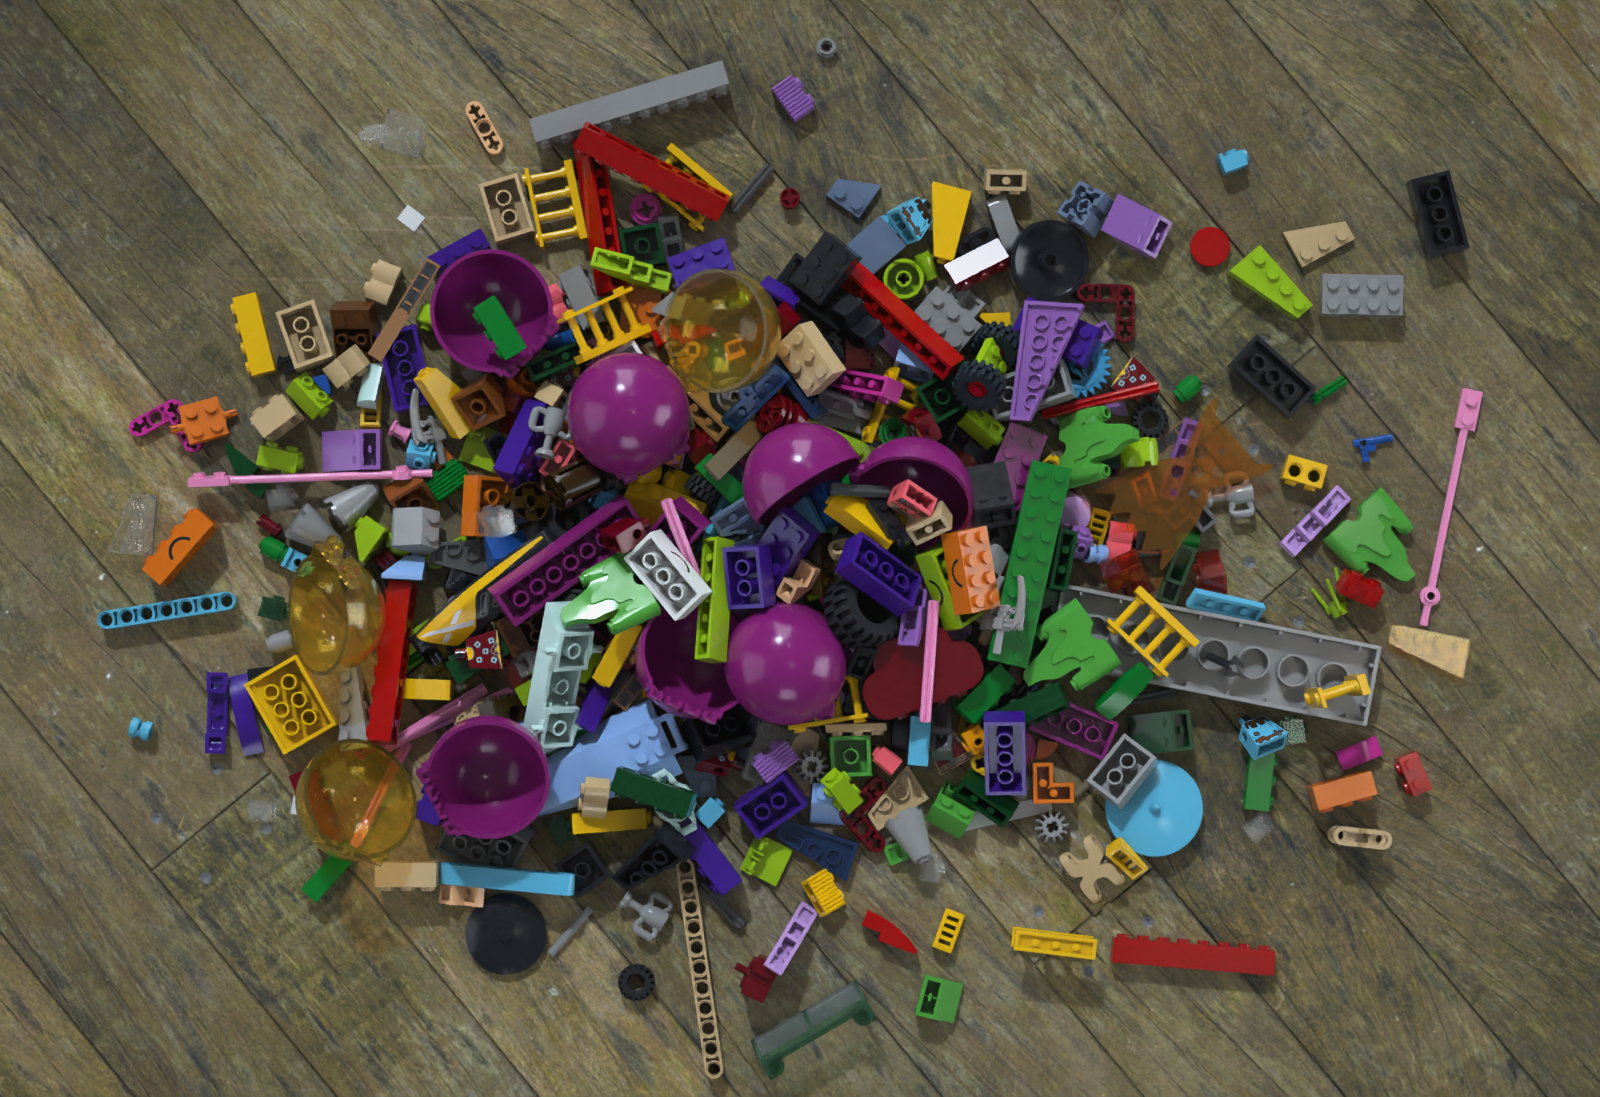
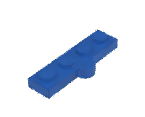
[721,363,790,432]

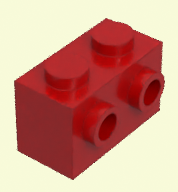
[1335,568,1384,609]
[1394,751,1432,797]

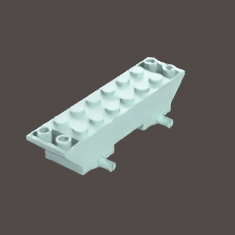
[523,601,603,755]

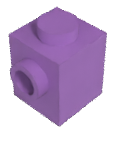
[1068,524,1093,559]

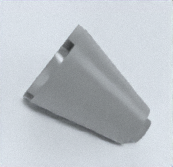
[323,481,381,533]
[284,503,343,554]
[884,806,933,865]

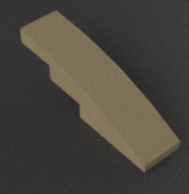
[703,416,765,481]

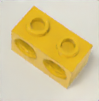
[1280,454,1328,492]

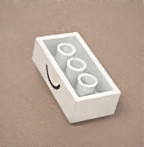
[623,529,713,621]

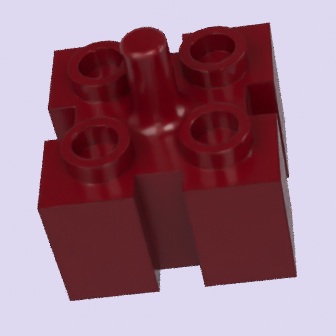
[734,953,777,1004]

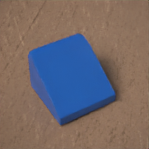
[312,374,333,396]

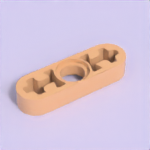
[465,101,504,155]

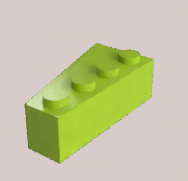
[1227,245,1313,321]

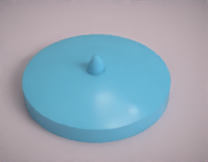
[1105,760,1203,857]

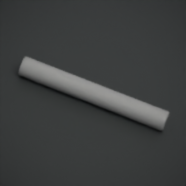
[548,906,594,957]

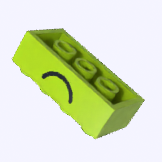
[915,539,985,630]

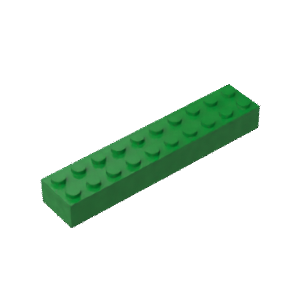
[986,460,1072,669]

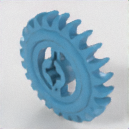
[1069,343,1112,400]

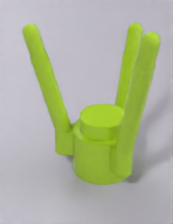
[1311,567,1348,618]

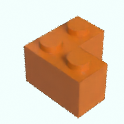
[1031,762,1074,804]

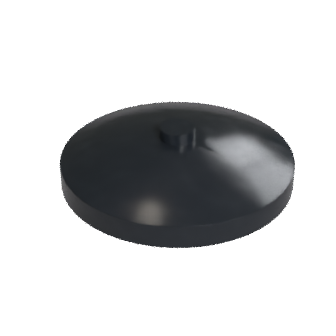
[1009,220,1089,301]
[466,893,547,975]

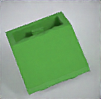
[925,780,976,839]
[914,973,964,1023]

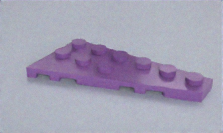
[1010,300,1085,422]

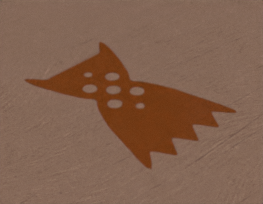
[1095,397,1275,570]

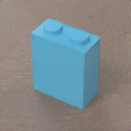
[906,712,931,766]

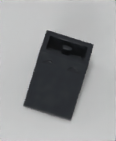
[966,461,1017,528]

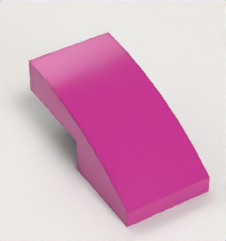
[1336,735,1383,771]

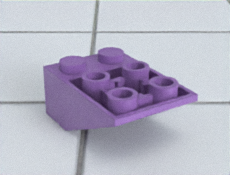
[1101,194,1173,259]
[322,429,383,472]

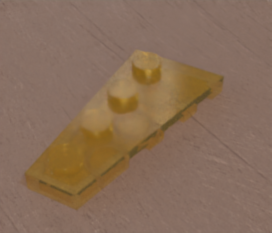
[1387,623,1471,679]

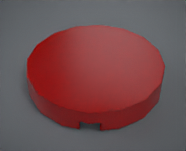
[1190,227,1230,267]

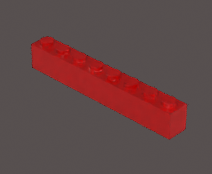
[573,121,730,222]
[572,138,626,296]
[841,262,965,380]
[366,580,418,745]
[1110,933,1276,976]

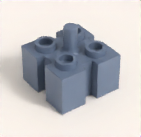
[1056,180,1114,238]

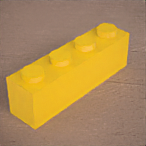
[230,292,278,378]

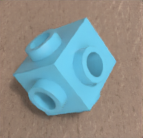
[405,439,437,470]

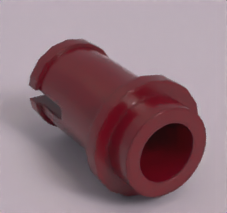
[256,514,283,538]

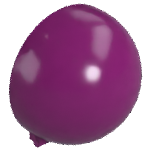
[430,249,561,380]
[567,352,691,485]
[742,422,861,525]
[849,436,974,549]
[724,602,852,725]
[635,606,741,725]
[415,715,550,839]

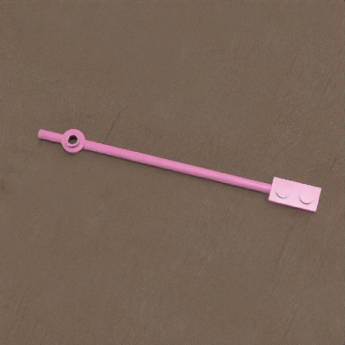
[1419,388,1483,626]
[188,465,433,487]

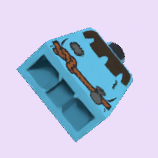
[886,197,933,245]
[1239,715,1288,760]

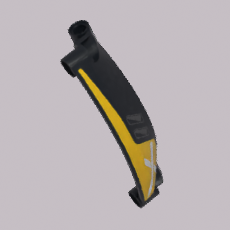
[409,528,557,674]

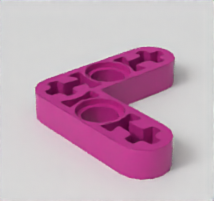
[129,399,203,453]

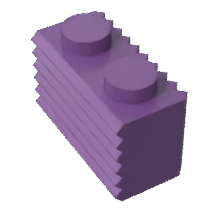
[772,75,815,123]
[750,738,799,784]

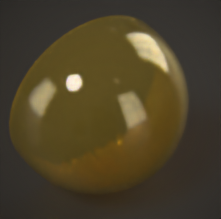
[656,268,781,394]
[295,739,417,867]

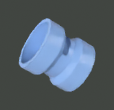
[1082,543,1109,565]

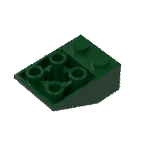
[1127,709,1194,754]

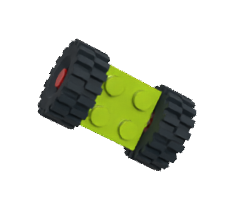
[951,321,1020,412]

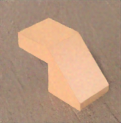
[775,559,821,604]
[439,884,485,907]

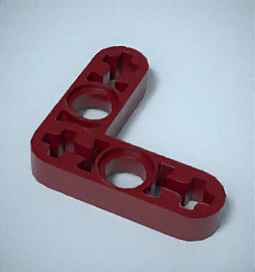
[1076,283,1135,343]
[839,777,887,853]

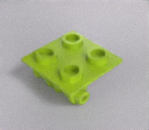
[459,426,508,473]
[740,836,793,886]

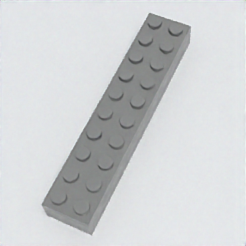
[529,60,730,150]

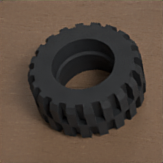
[824,577,902,649]

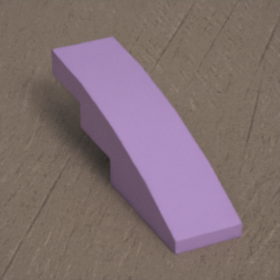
[1278,485,1351,558]
[764,901,818,976]

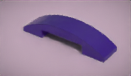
[205,672,229,754]
[228,673,265,756]

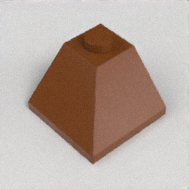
[451,372,506,431]
[382,478,441,510]

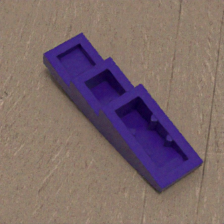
[574,655,616,734]

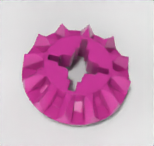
[630,193,662,225]

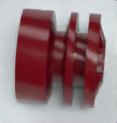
[755,392,809,434]

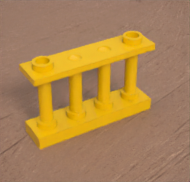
[641,142,733,233]
[522,159,588,250]
[557,286,652,365]
[862,367,925,444]
[1105,586,1200,677]
[1303,673,1371,708]
[788,676,870,734]
[1011,926,1098,960]

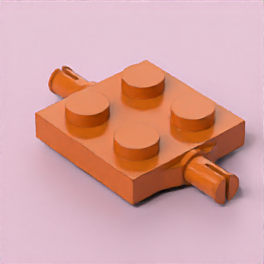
[169,396,238,446]

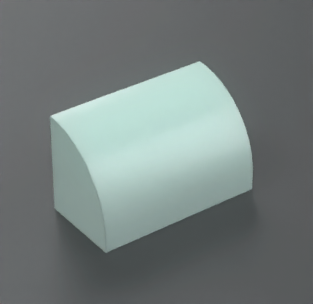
[356,363,384,410]

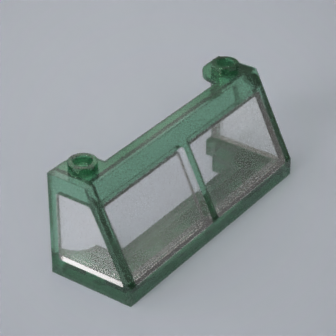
[750,979,877,1081]

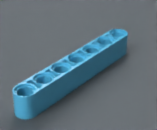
[97,592,239,629]
[439,862,575,896]

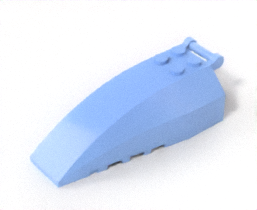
[537,699,689,817]

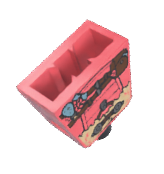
[887,479,938,518]

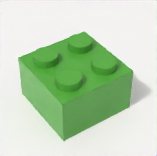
[828,734,872,777]

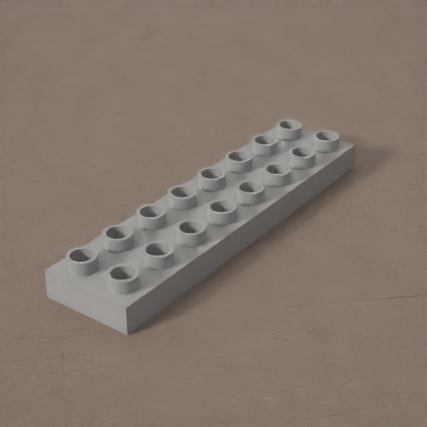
[1057,585,1382,726]

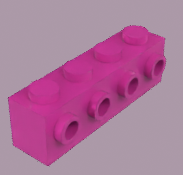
[828,369,904,405]

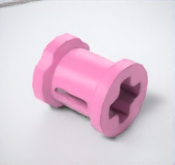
[388,420,412,445]

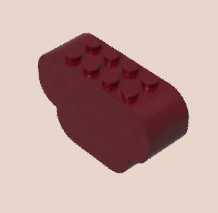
[862,626,983,720]

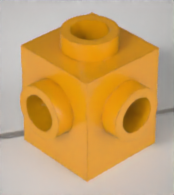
[959,723,984,755]

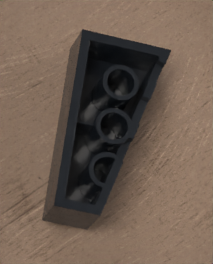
[611,821,695,891]

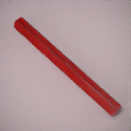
[1041,381,1160,419]

